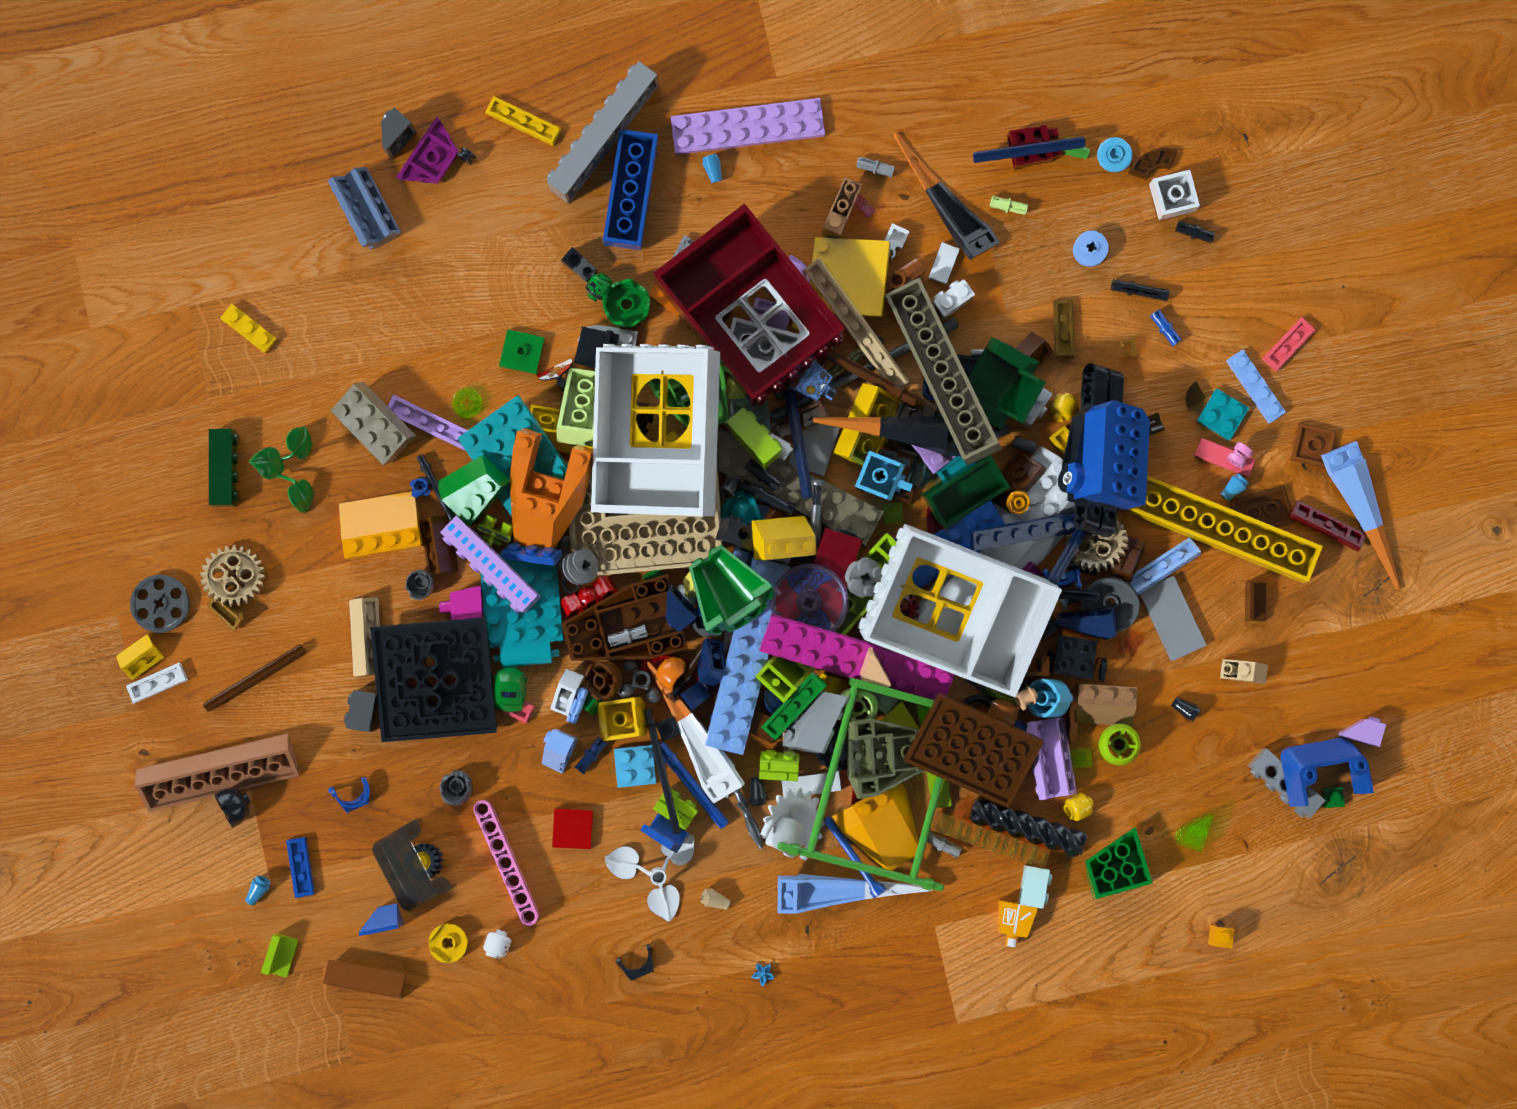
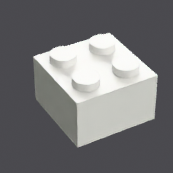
[1149,170,1200,220]

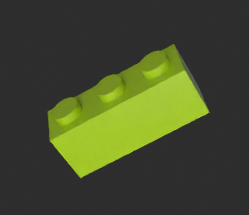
[726,407,782,469]

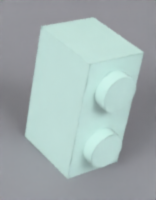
[1018,865,1052,909]

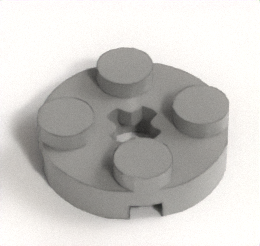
[845,557,883,597]

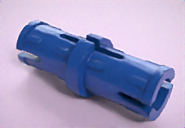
[1149,309,1182,347]

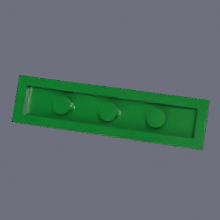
[761,671,828,740]

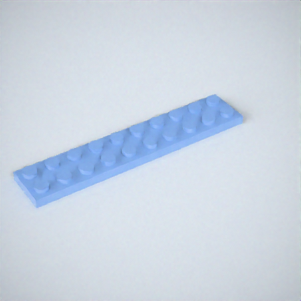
[705,557,791,755]

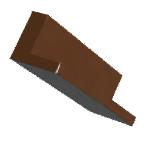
[419,515,458,576]

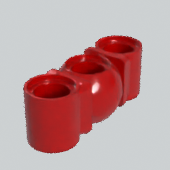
[560,576,617,619]

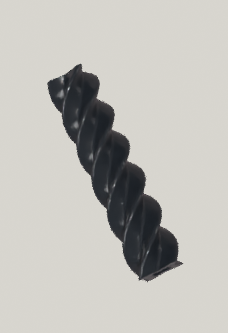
[968,798,1087,857]

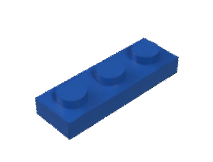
[502,543,563,566]

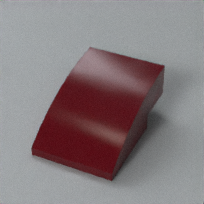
[813,528,863,594]

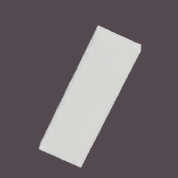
[126,662,188,704]
[782,771,841,798]

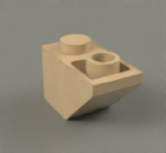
[1220,659,1268,684]

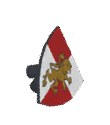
[537,359,573,391]

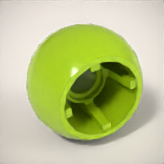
[1098,724,1141,766]

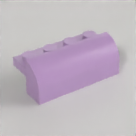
[1026,717,1077,800]

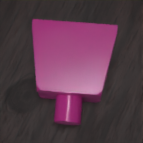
[439,586,484,620]

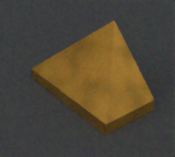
[207,596,243,631]

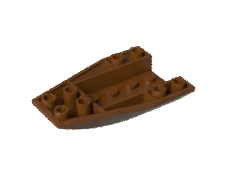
[561,574,688,661]

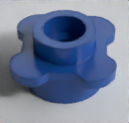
[410,478,431,498]

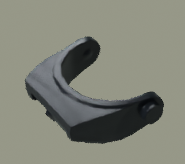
[616,944,654,981]

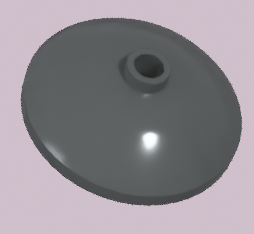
[1081,577,1140,632]

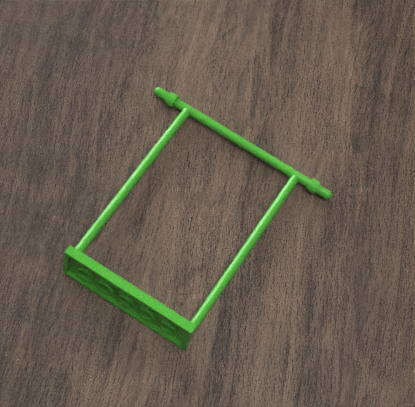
[777,678,944,891]

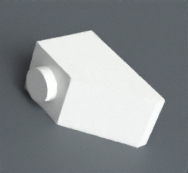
[550,669,584,716]

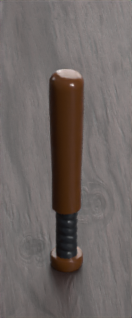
[666,636,717,703]

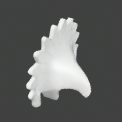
[760,787,825,860]

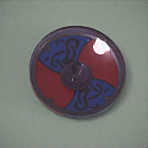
[770,563,848,632]

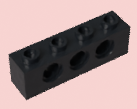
[715,515,792,566]

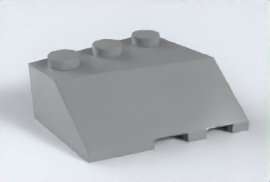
[782,691,850,754]

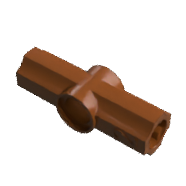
[885,258,926,300]

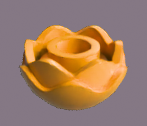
[1006,491,1030,515]

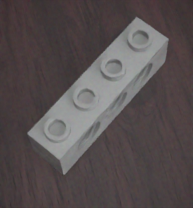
[1247,748,1326,818]

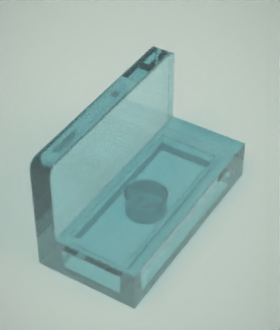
[907,456,939,490]

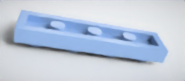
[1226,350,1286,424]
[1126,537,1201,596]

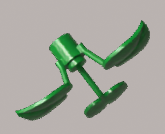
[249,426,314,513]

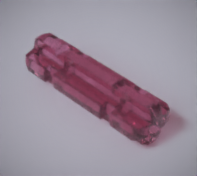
[855,193,875,217]

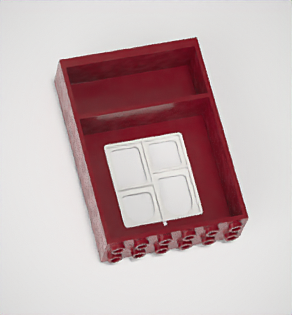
[652,203,845,407]

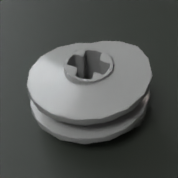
[562,549,598,585]

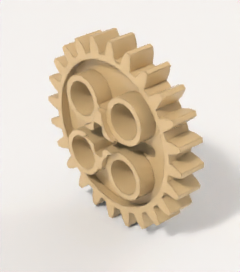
[1065,519,1129,572]
[200,545,265,607]

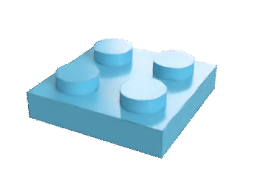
[614,745,656,788]

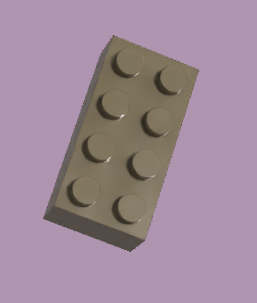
[330,382,416,465]

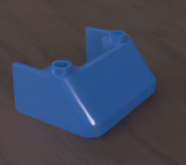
[1280,737,1374,807]

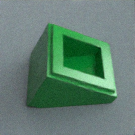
[583,688,605,716]

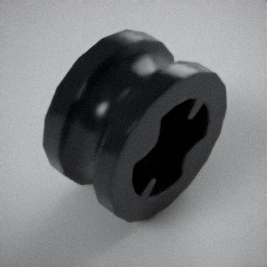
[457,147,476,165]

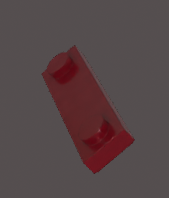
[1289,500,1366,552]

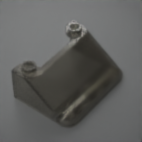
[372,818,456,911]

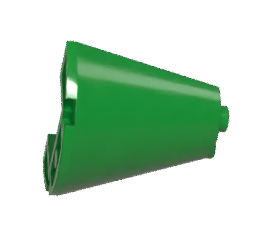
[689,545,774,635]

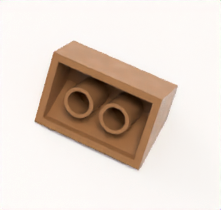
[1076,684,1137,726]

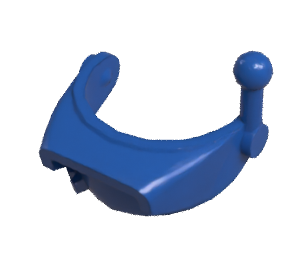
[1043,569,1082,589]
[328,777,370,813]

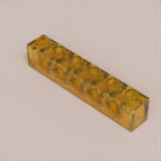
[932,812,1050,869]

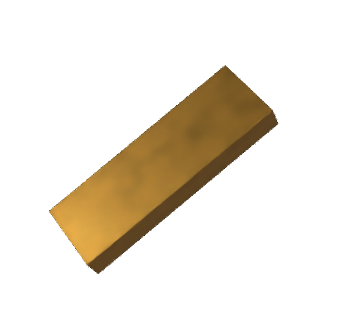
[1053,300,1075,358]

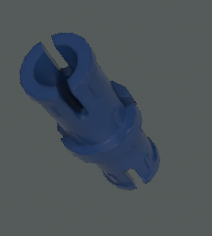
[575,737,607,774]

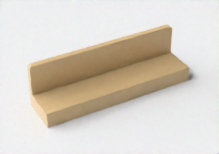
[349,598,380,676]

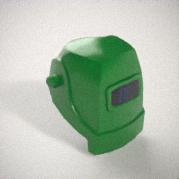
[493,667,528,712]

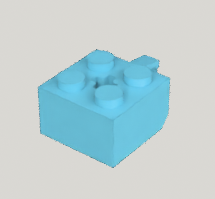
[855,451,913,501]

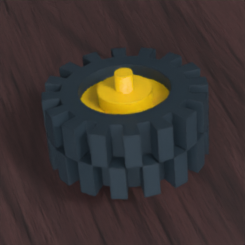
[406,844,444,879]

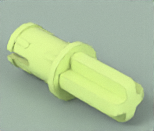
[989,195,1028,215]

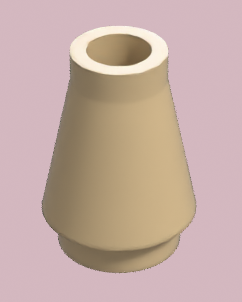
[700,888,730,910]

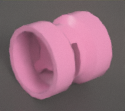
[1227,442,1254,469]

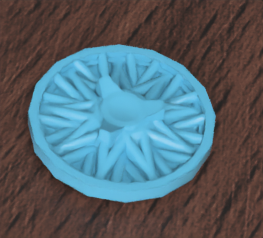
[1097,137,1132,172]

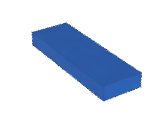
[286,837,315,898]

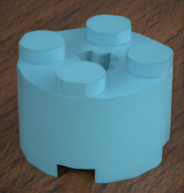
[1027,679,1073,718]

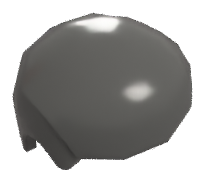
[405,569,435,600]

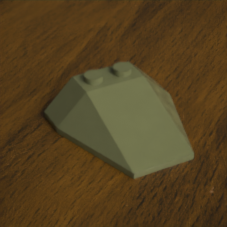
[845,718,924,799]

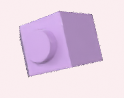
[1338,716,1386,747]

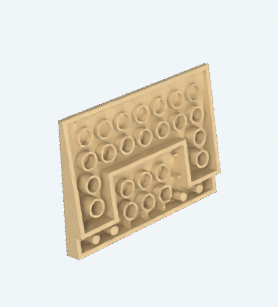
[566,462,724,576]

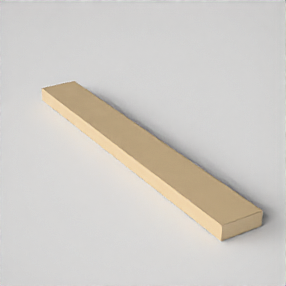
[804,258,910,387]

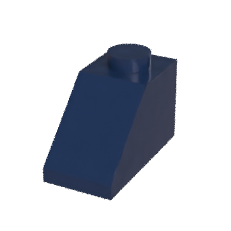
[666,584,698,632]
[697,638,728,686]
[681,681,712,710]

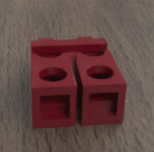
[1007,125,1062,171]

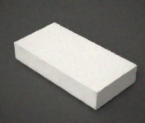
[928,242,959,285]

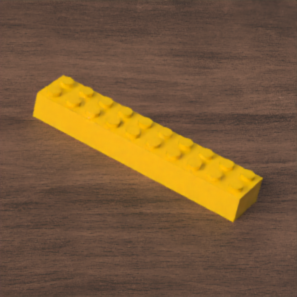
[1125,476,1323,583]

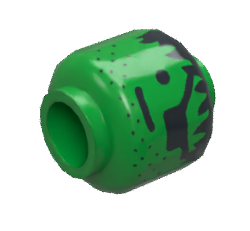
[585,272,613,302]

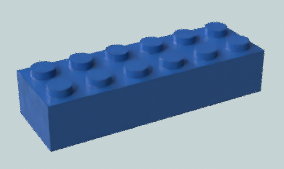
[603,129,659,251]

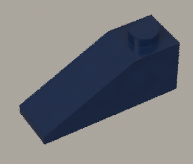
[1055,608,1118,640]

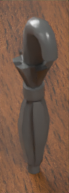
[725,789,763,849]

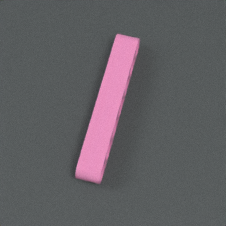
[473,800,539,926]

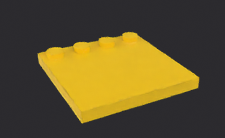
[810,237,891,318]

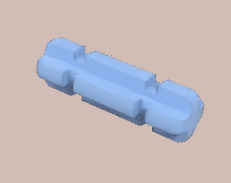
[567,687,588,724]

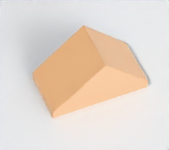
[860,647,891,688]

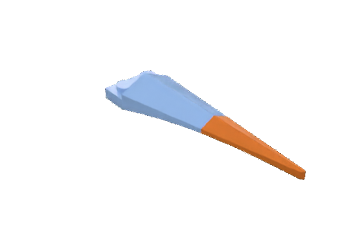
[1321,441,1400,590]

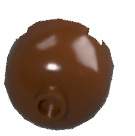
[585,661,623,700]

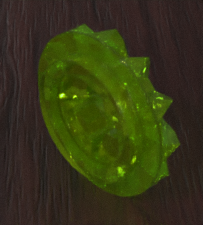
[451,387,482,418]

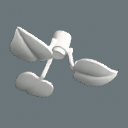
[605,834,694,921]

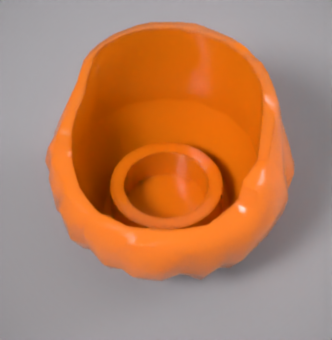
[656,657,686,691]

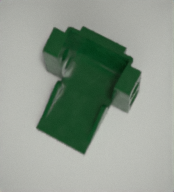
[968,337,1046,430]

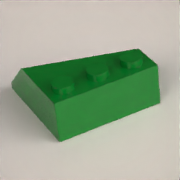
[437,455,510,526]
[1085,827,1153,900]

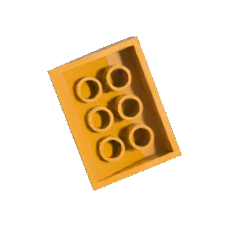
[339,491,424,560]

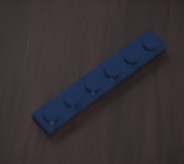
[970,512,1076,551]

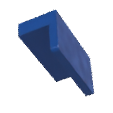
[640,814,689,853]

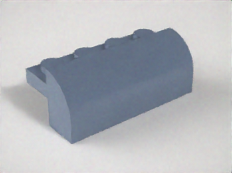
[328,167,401,250]

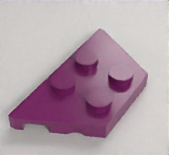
[397,117,459,184]

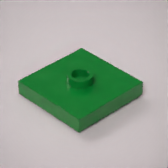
[499,329,545,375]

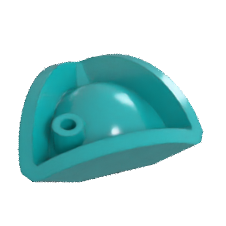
[721,488,762,524]

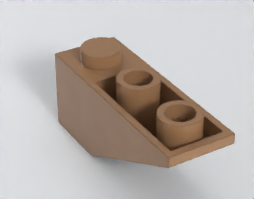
[822,177,862,239]

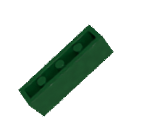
[209,428,239,507]

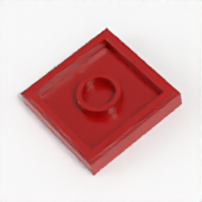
[552,808,593,849]

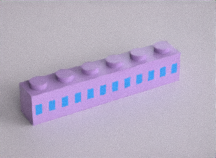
[440,516,541,613]

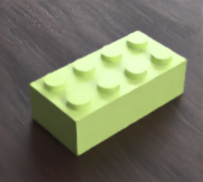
[557,368,595,447]

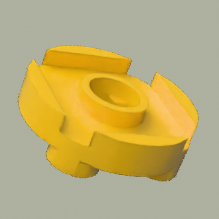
[429,923,469,963]

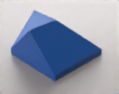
[359,904,404,936]

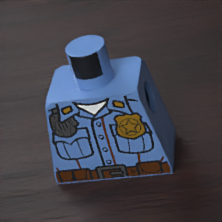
[789,360,838,402]

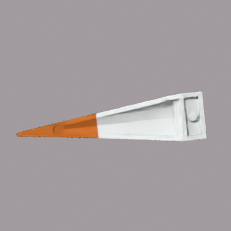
[647,660,745,804]

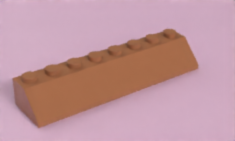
[135,734,299,812]

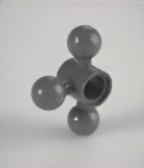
[619,659,661,703]

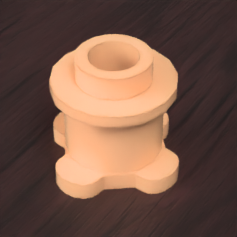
[1014,686,1038,710]

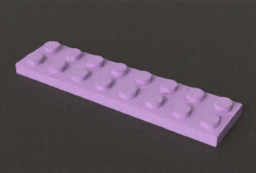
[671,98,825,155]

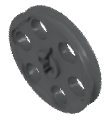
[130,575,190,633]

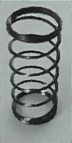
[1047,649,1107,682]

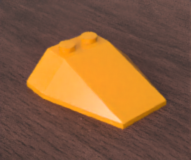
[832,783,919,871]

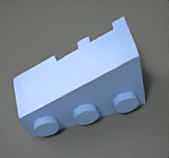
[542,729,579,774]

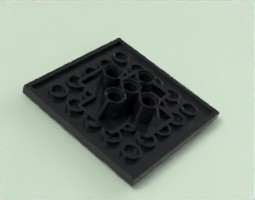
[370,617,498,742]

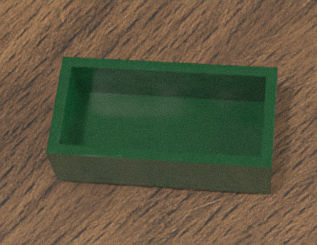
[921,455,1010,529]

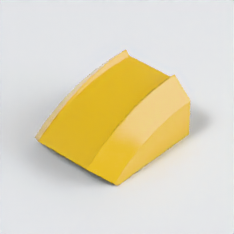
[597,697,648,741]

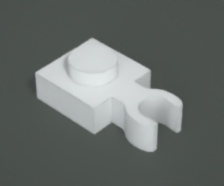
[885,224,909,260]

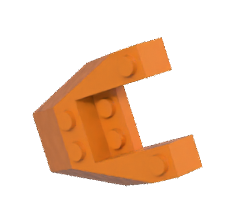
[509,428,593,549]

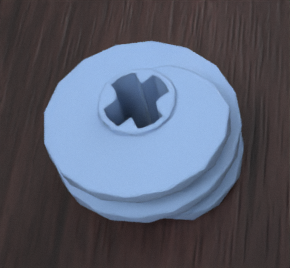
[1073,231,1108,267]

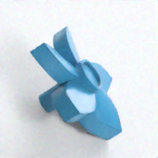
[751,964,774,986]

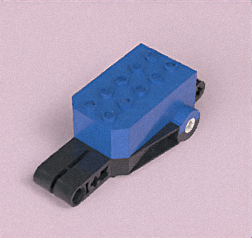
[1058,363,1150,537]

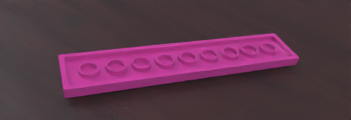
[759,613,955,700]

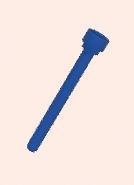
[825,817,886,898]

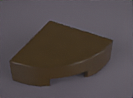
[1185,381,1205,408]

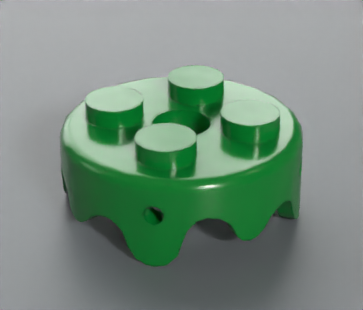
[602,279,651,328]

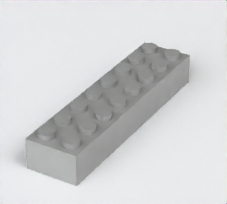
[547,61,659,204]

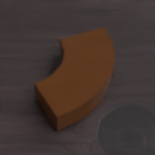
[1128,148,1177,180]
[1066,689,1078,744]

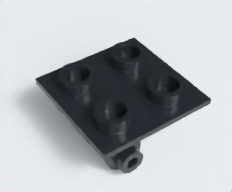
[574,326,619,368]
[1053,635,1098,679]

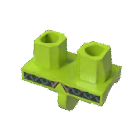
[477,514,514,548]

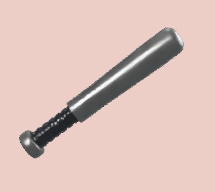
[810,480,824,557]

